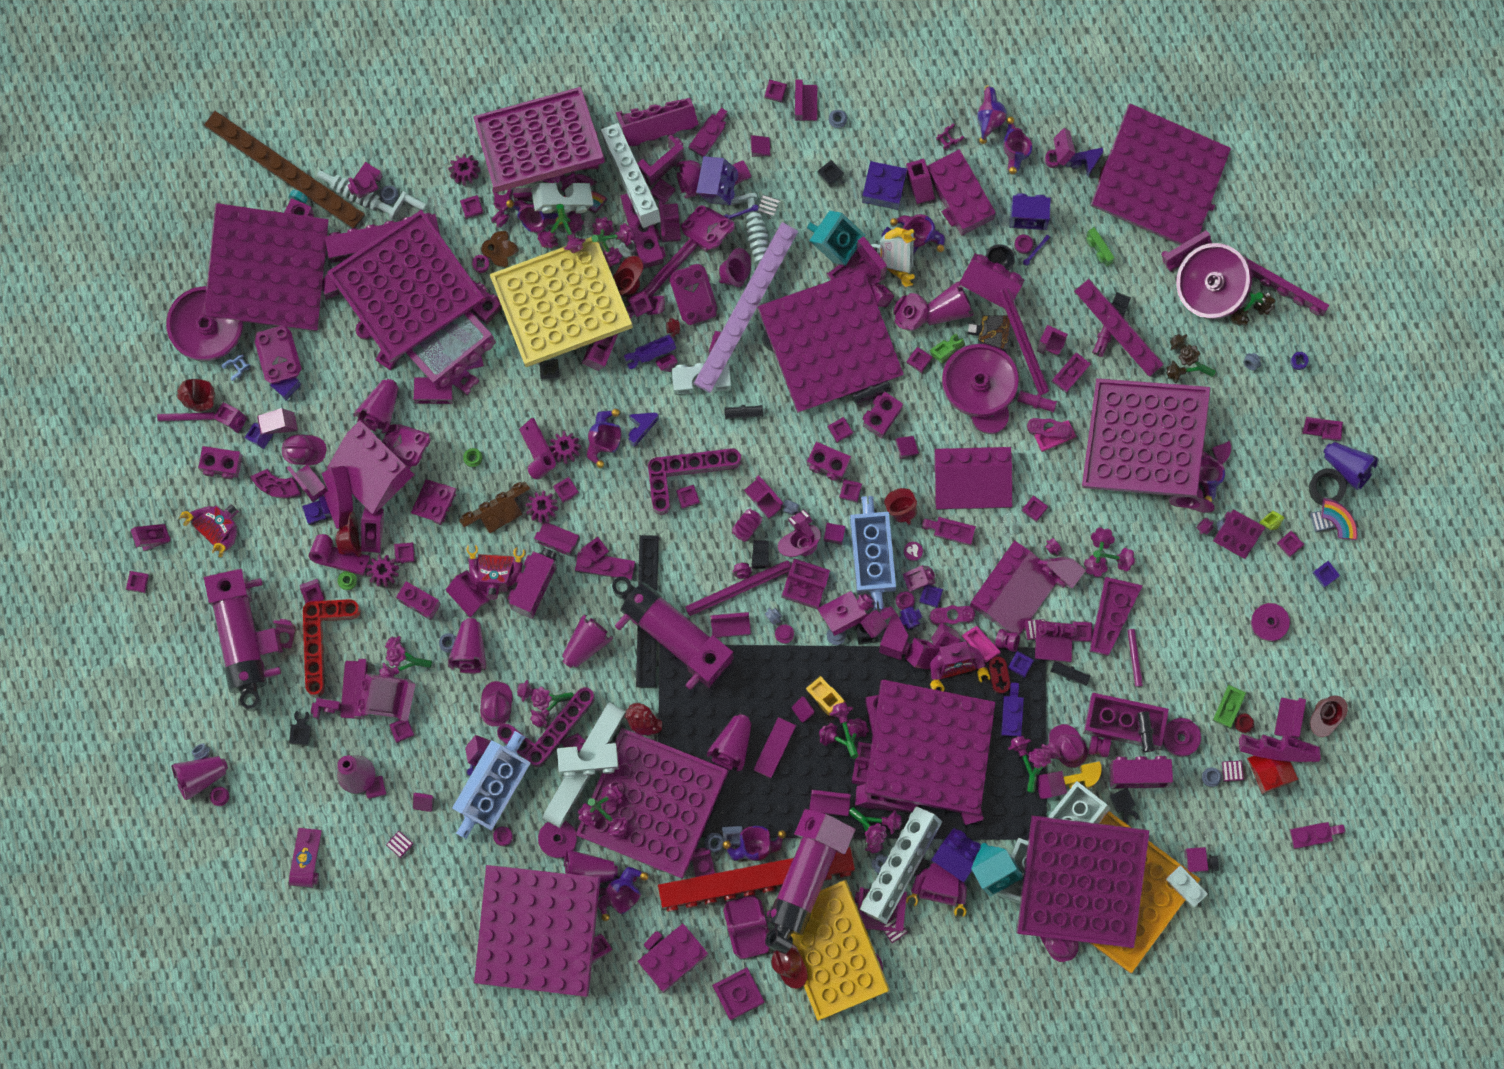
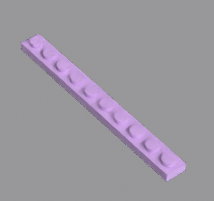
[693,222,798,393]

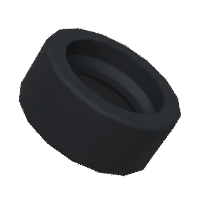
[1309,468,1347,506]

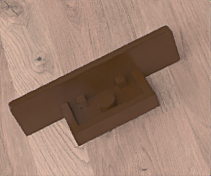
[459,481,530,534]

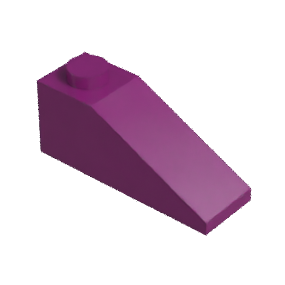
[855,784,918,812]

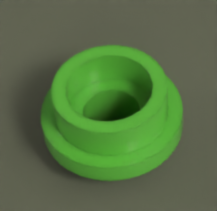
[463,448,482,467]
[337,571,357,590]

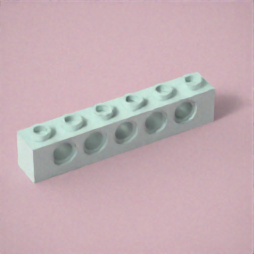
[601,123,660,228]
[860,807,942,924]

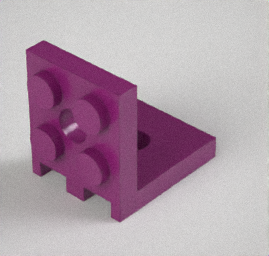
[827,236,887,285]

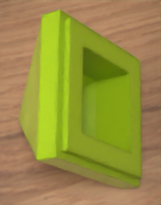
[1259,510,1285,530]

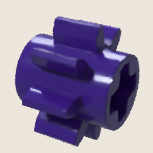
[899,607,922,630]

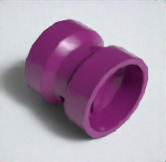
[995,629,1020,652]
[1088,735,1111,758]

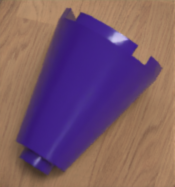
[1323,442,1379,490]

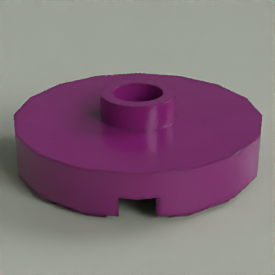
[894,293,928,331]
[971,407,1009,435]
[1251,603,1290,642]
[1163,718,1201,757]
[538,821,577,858]

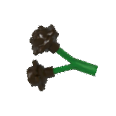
[1230,291,1276,326]
[1166,334,1216,384]

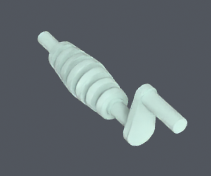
[317,170,426,220]
[729,193,769,264]

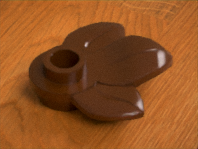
[481,231,519,267]

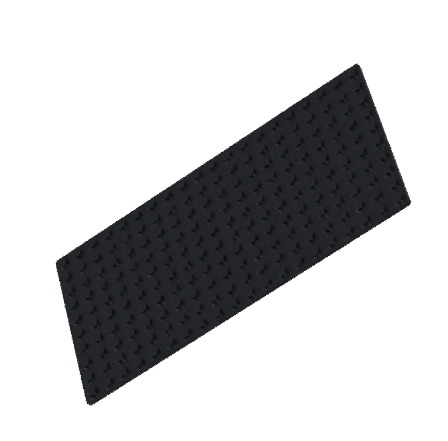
[658,645,1047,840]

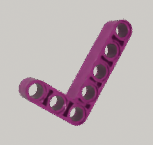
[648,448,741,515]
[497,687,595,768]

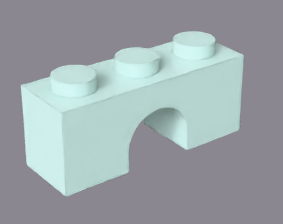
[531,183,593,213]
[672,363,731,395]
[557,743,619,777]

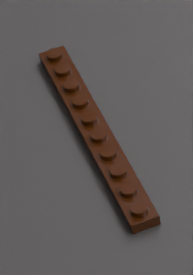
[204,111,365,229]

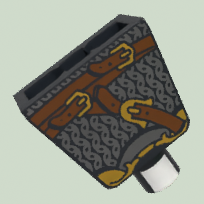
[968,315,1011,354]

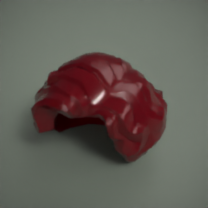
[177,379,216,412]
[625,703,662,736]

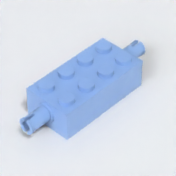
[850,496,896,611]
[452,731,531,839]

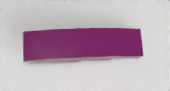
[1239,734,1321,762]

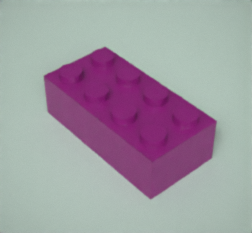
[927,149,996,236]
[1083,692,1169,750]

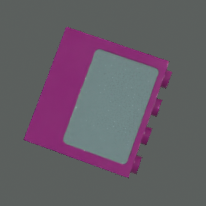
[406,310,496,390]

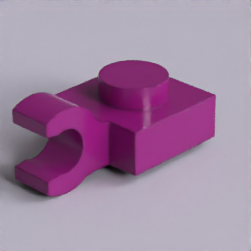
[860,606,895,638]

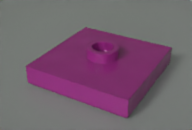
[817,591,867,636]
[712,967,765,1021]

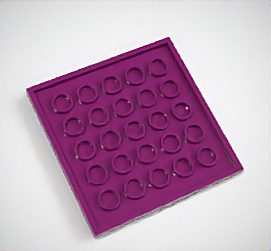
[473,87,605,193]
[1090,103,1231,245]
[203,203,329,331]
[327,209,485,363]
[757,269,904,413]
[1082,378,1211,498]
[864,680,995,816]
[576,728,729,879]
[1016,815,1149,948]
[474,865,601,997]

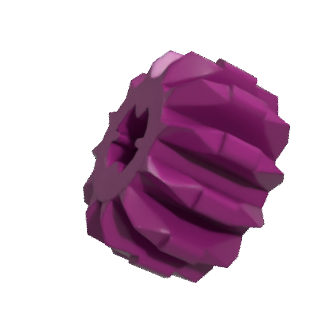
[448,153,481,186]
[549,431,581,464]
[526,491,559,524]
[732,508,763,542]
[366,555,399,587]

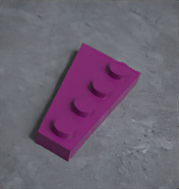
[1089,577,1143,656]

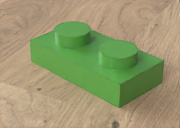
[1086,227,1114,267]
[1212,685,1246,728]

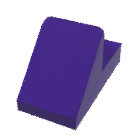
[1066,148,1103,177]
[628,412,659,447]
[302,496,332,525]

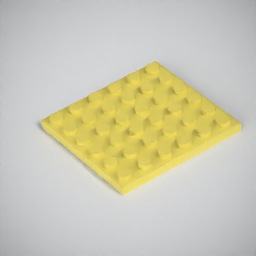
[490,237,633,367]

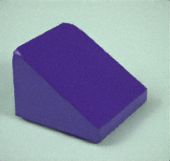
[244,422,274,449]

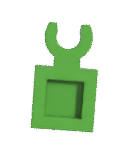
[929,334,965,364]

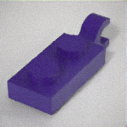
[624,334,676,369]
[1001,683,1024,737]

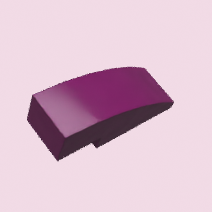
[322,466,353,529]

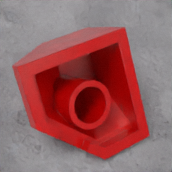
[1247,756,1298,794]

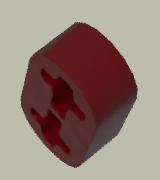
[989,657,1010,694]

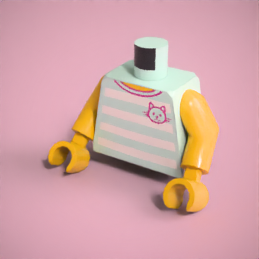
[871,227,915,287]

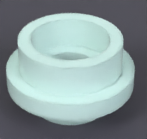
[618,243,636,258]

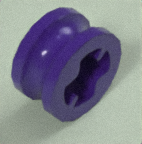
[1291,352,1309,370]

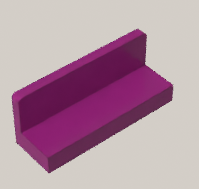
[340,658,368,719]

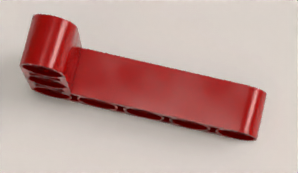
[302,599,361,698]

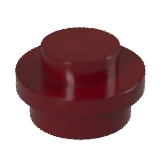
[666,318,680,337]
[1234,713,1254,733]

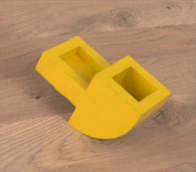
[806,676,845,716]
[1064,761,1102,789]

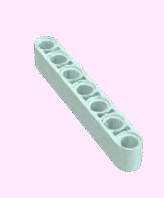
[542,702,626,828]

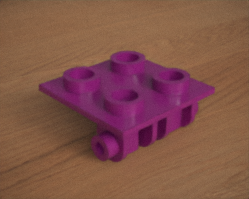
[411,479,456,525]
[1213,509,1265,559]
[1035,620,1077,662]

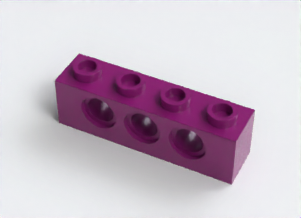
[620,194,666,269]

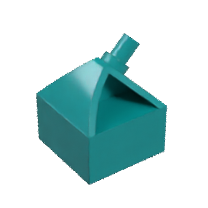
[807,210,866,265]
[971,843,1024,897]

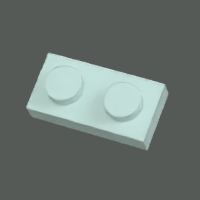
[1166,865,1208,908]

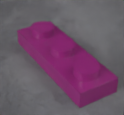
[575,552,635,581]

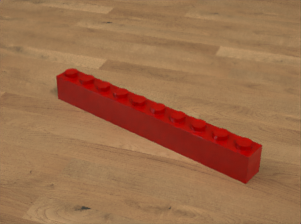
[658,847,855,912]

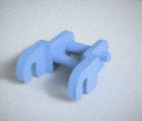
[221,354,251,381]

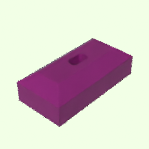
[1053,128,1075,166]

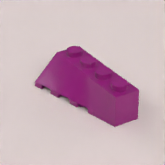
[615,98,699,146]

